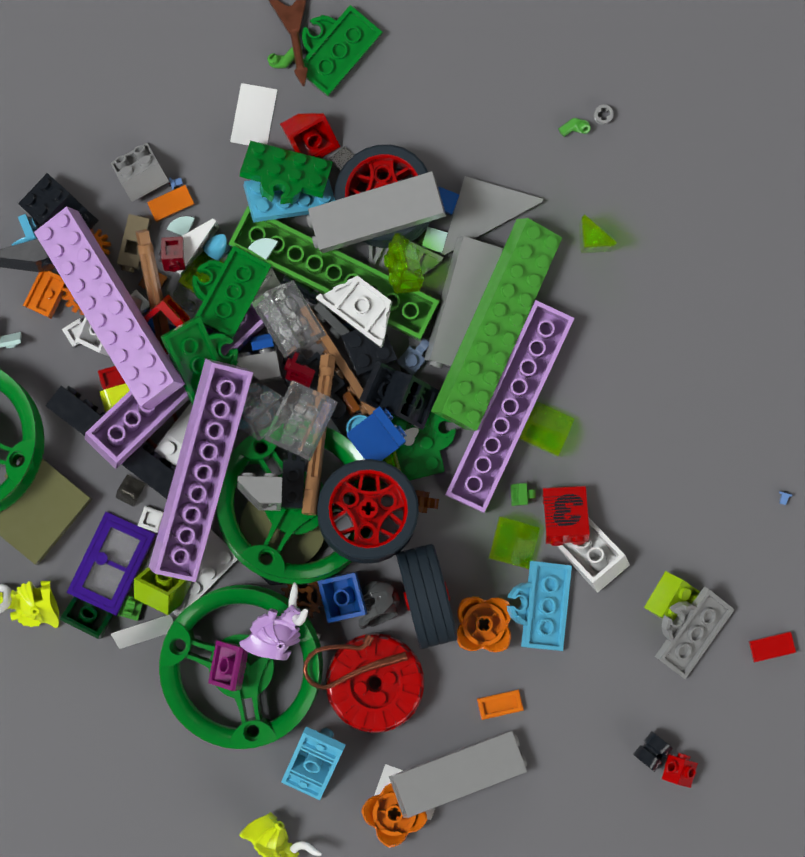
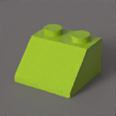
[134,567,192,615]

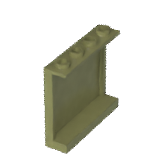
[0,457,92,565]

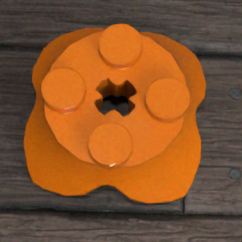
[457,596,511,652]
[361,783,427,848]

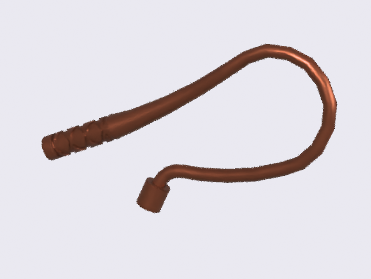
[303,634,407,690]

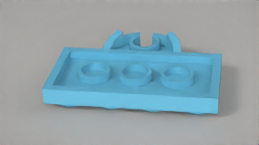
[243,178,335,222]
[506,561,572,651]

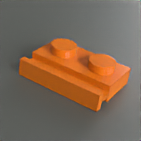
[23,271,66,319]

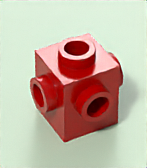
[662,753,698,788]

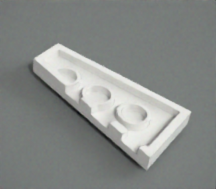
[173,528,238,617]

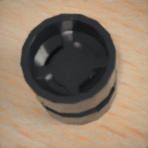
[633,731,673,772]

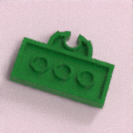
[295,5,383,97]
[239,140,333,205]
[192,246,272,339]
[160,316,238,405]
[391,412,456,481]

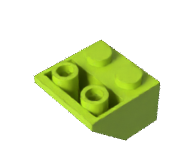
[644,571,700,621]

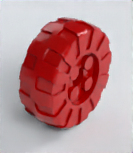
[326,633,424,733]

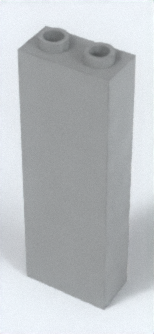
[306,171,446,253]
[424,236,503,369]
[389,731,527,818]

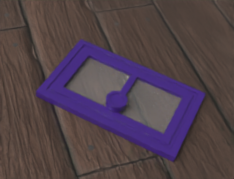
[66,511,156,616]

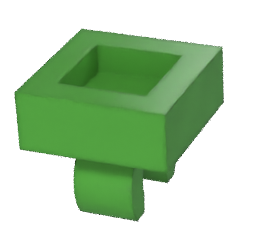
[511,483,536,506]
[118,595,144,621]

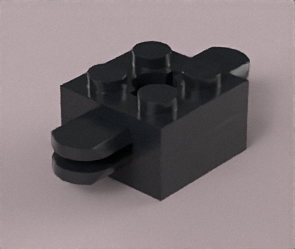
[283,348,347,419]

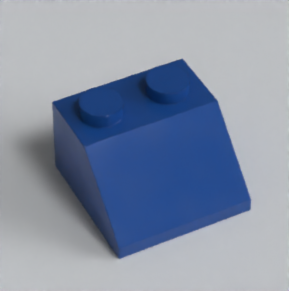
[317,572,367,623]

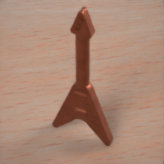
[268,0,308,86]

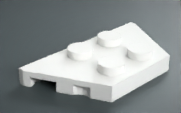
[316,276,392,348]

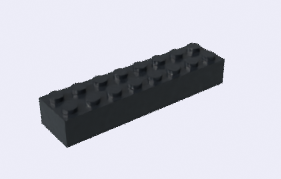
[46,386,176,499]

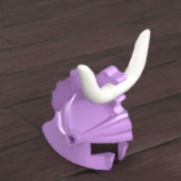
[239,582,308,660]

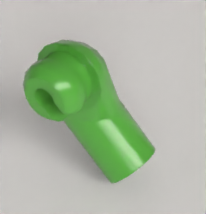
[267,47,295,68]
[558,118,591,137]

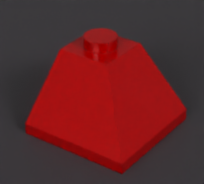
[280,113,340,158]

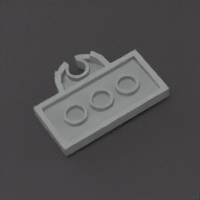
[655,586,735,679]

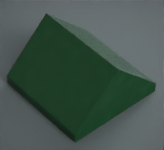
[60,597,114,639]

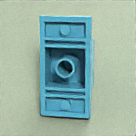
[281,727,346,800]

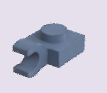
[397,338,429,375]

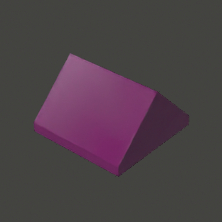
[208,640,248,691]

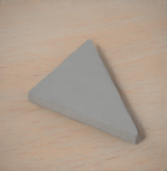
[442,176,543,256]

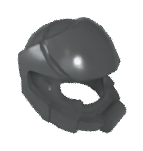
[359,581,400,629]

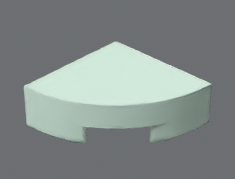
[167,216,195,236]
[248,238,278,261]

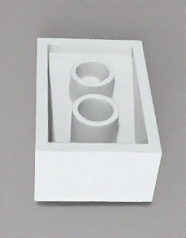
[159,219,219,279]
[155,403,193,466]
[557,517,630,593]

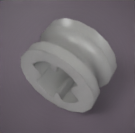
[593,104,613,125]

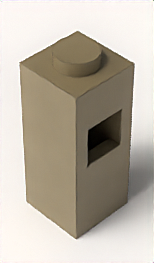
[117,214,151,273]

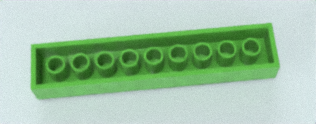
[228,206,439,341]
[431,218,562,431]

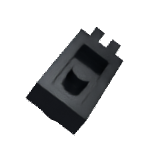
[281,450,305,510]

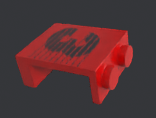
[542,486,590,546]

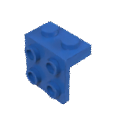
[347,406,407,461]

